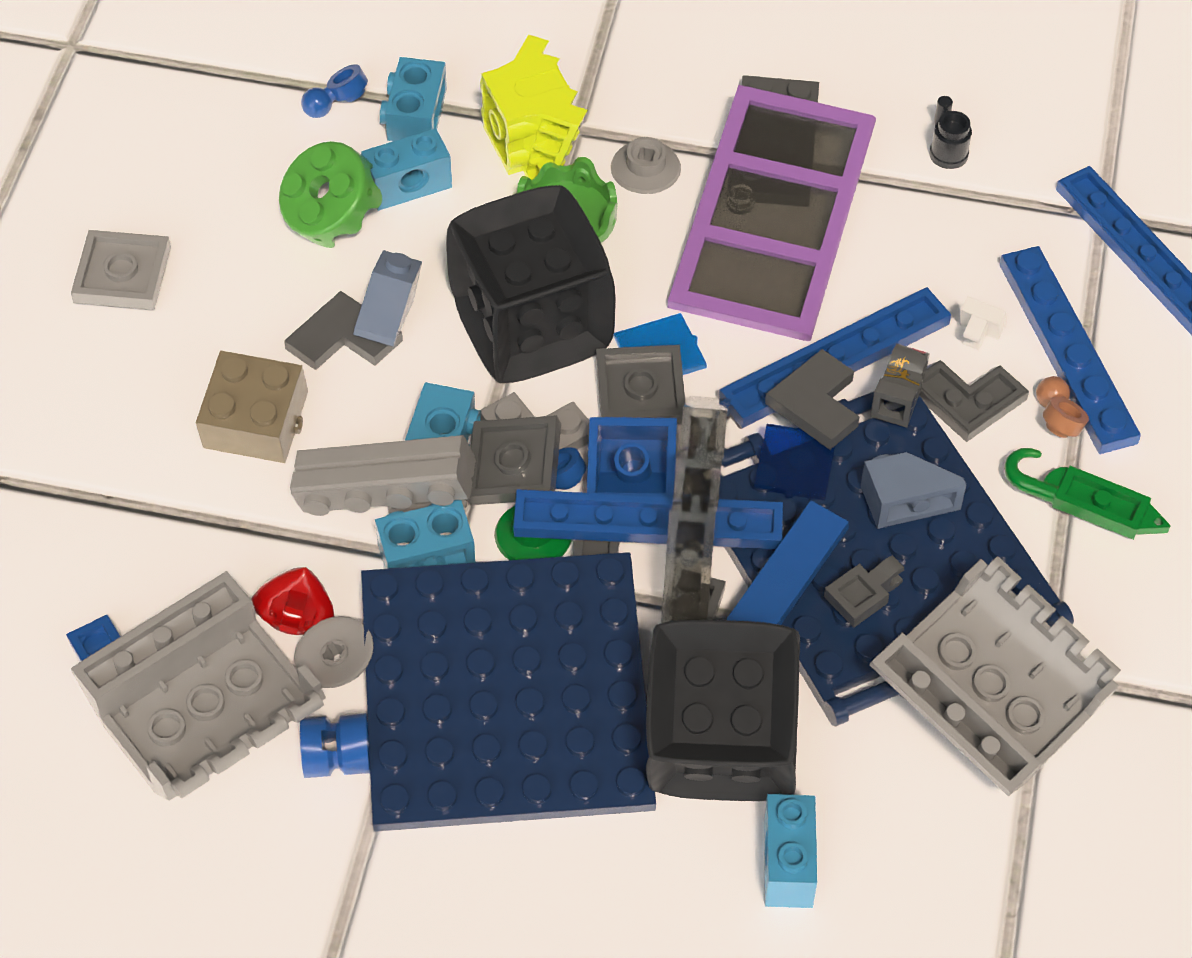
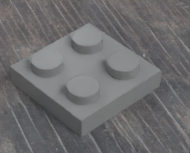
[71,229,171,310]

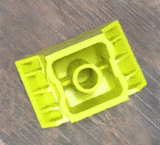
[480,34,588,180]

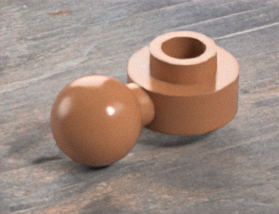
[1036,376,1089,438]

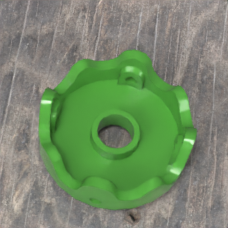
[278,141,382,248]
[517,156,618,243]

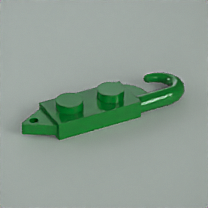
[1004,448,1171,540]

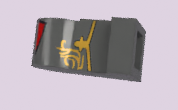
[870,344,930,427]

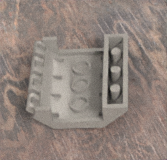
[870,557,1121,797]
[71,571,326,801]

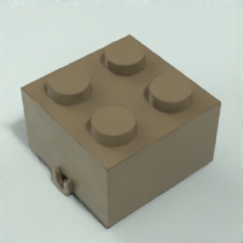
[195,350,308,464]

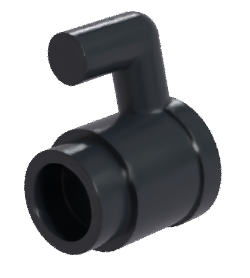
[929,96,972,169]

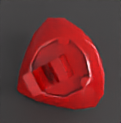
[251,567,335,635]

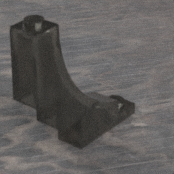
[661,395,732,623]

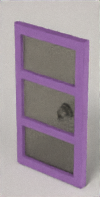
[668,85,876,342]

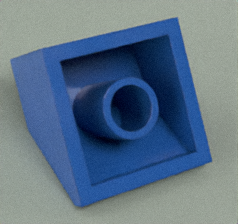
[587,417,679,497]

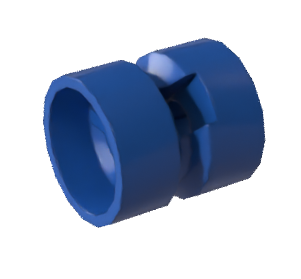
[300,713,370,778]

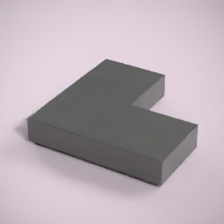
[284,290,403,370]
[765,349,860,450]
[920,360,1029,443]

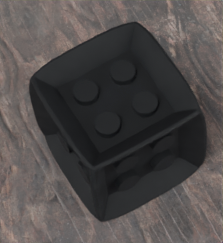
[446,185,616,383]
[646,620,800,802]

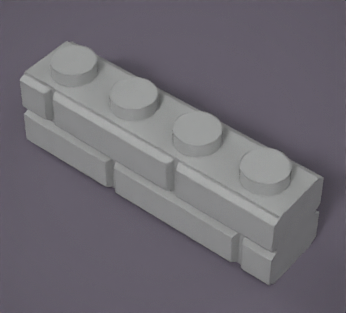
[290,435,476,516]

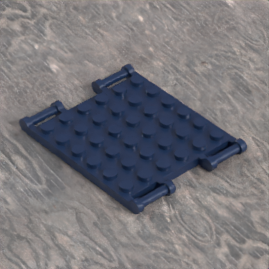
[679,391,1074,727]

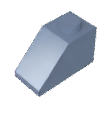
[353,250,422,347]
[860,452,966,529]

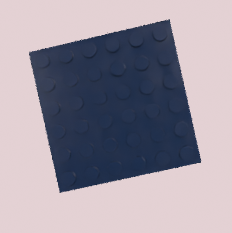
[361,552,657,832]

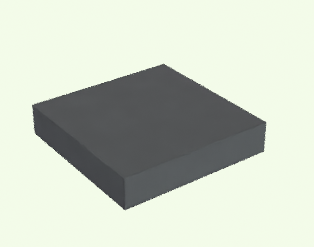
[596,345,687,425]
[467,415,561,505]

